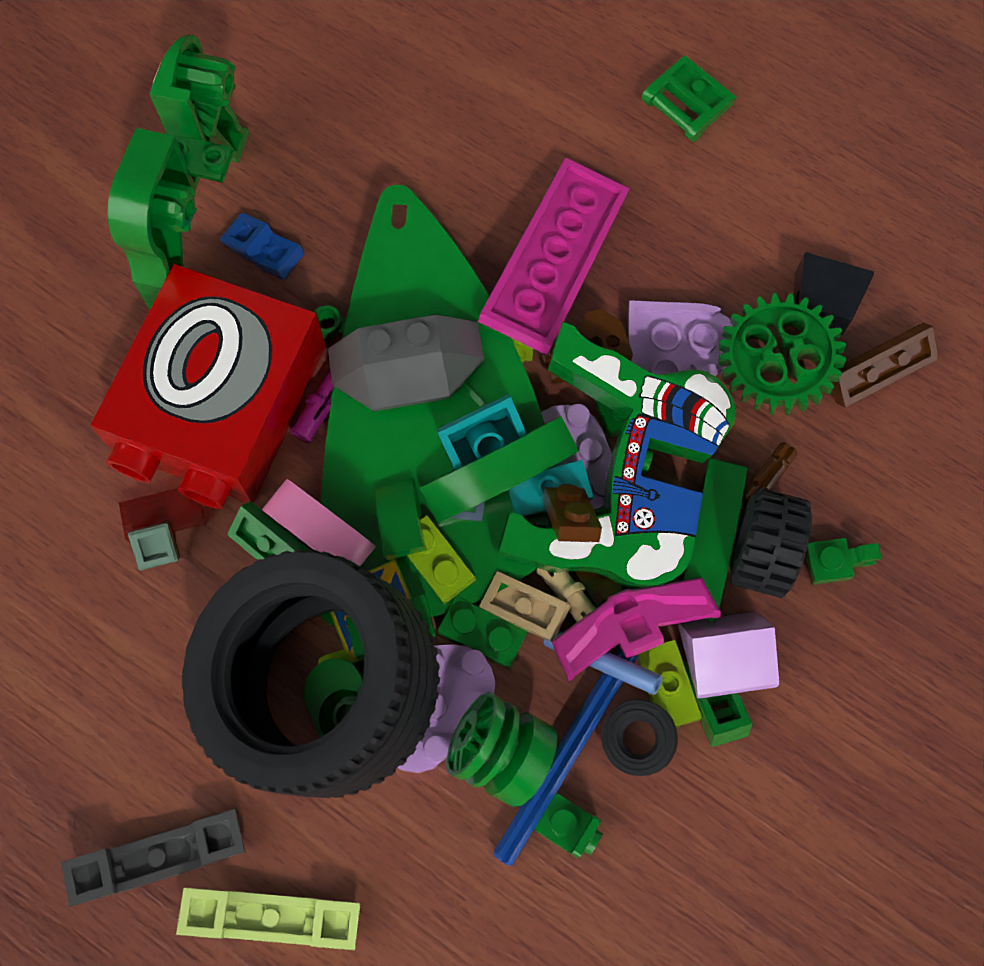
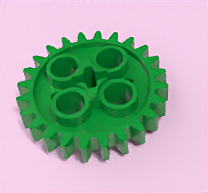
[718,293,846,415]

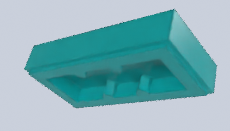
[509,460,594,518]

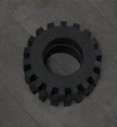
[730,487,812,598]

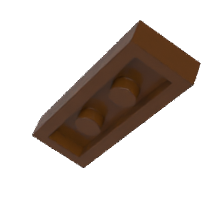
[831,323,939,408]

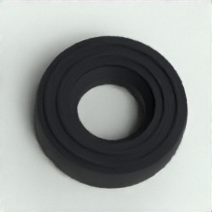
[602,699,678,776]

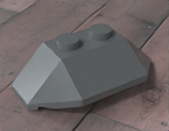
[328,315,484,412]

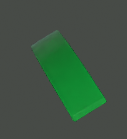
[420,416,579,523]

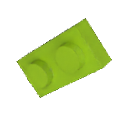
[407,515,476,604]

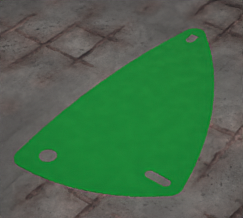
[320,184,556,626]

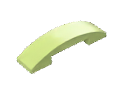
[176,888,360,950]

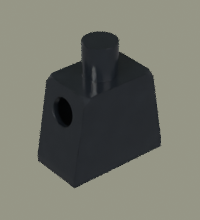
[793,252,874,335]

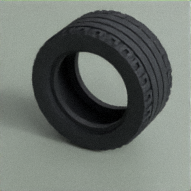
[182,550,440,798]

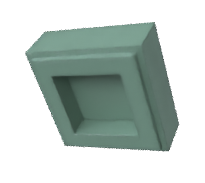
[128,521,180,571]

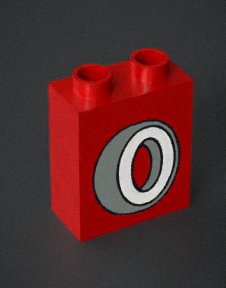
[90,264,326,510]

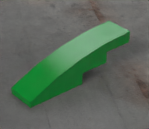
[681,458,748,622]

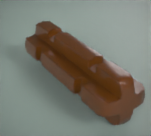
[742,442,797,506]

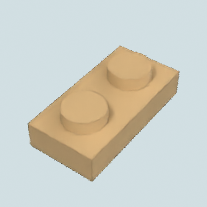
[479,571,571,643]

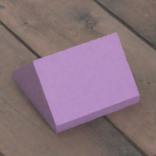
[678,611,779,699]

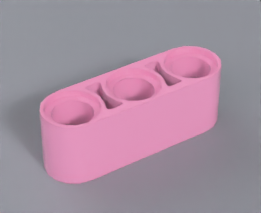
[262,479,376,566]

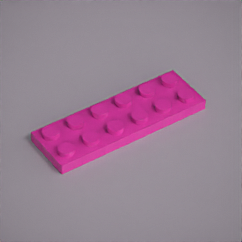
[478,158,630,355]

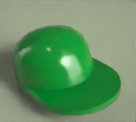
[304,659,363,737]

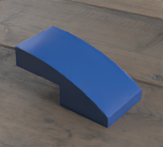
[220,213,305,280]

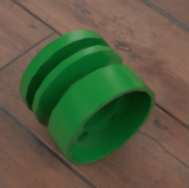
[446,692,557,807]

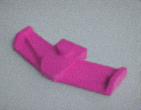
[551,577,721,682]

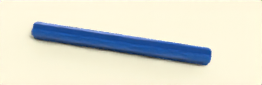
[493,646,638,866]

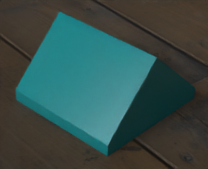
[436,394,527,470]

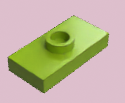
[637,640,702,727]

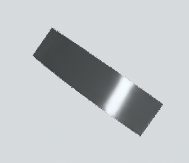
[61,809,246,907]

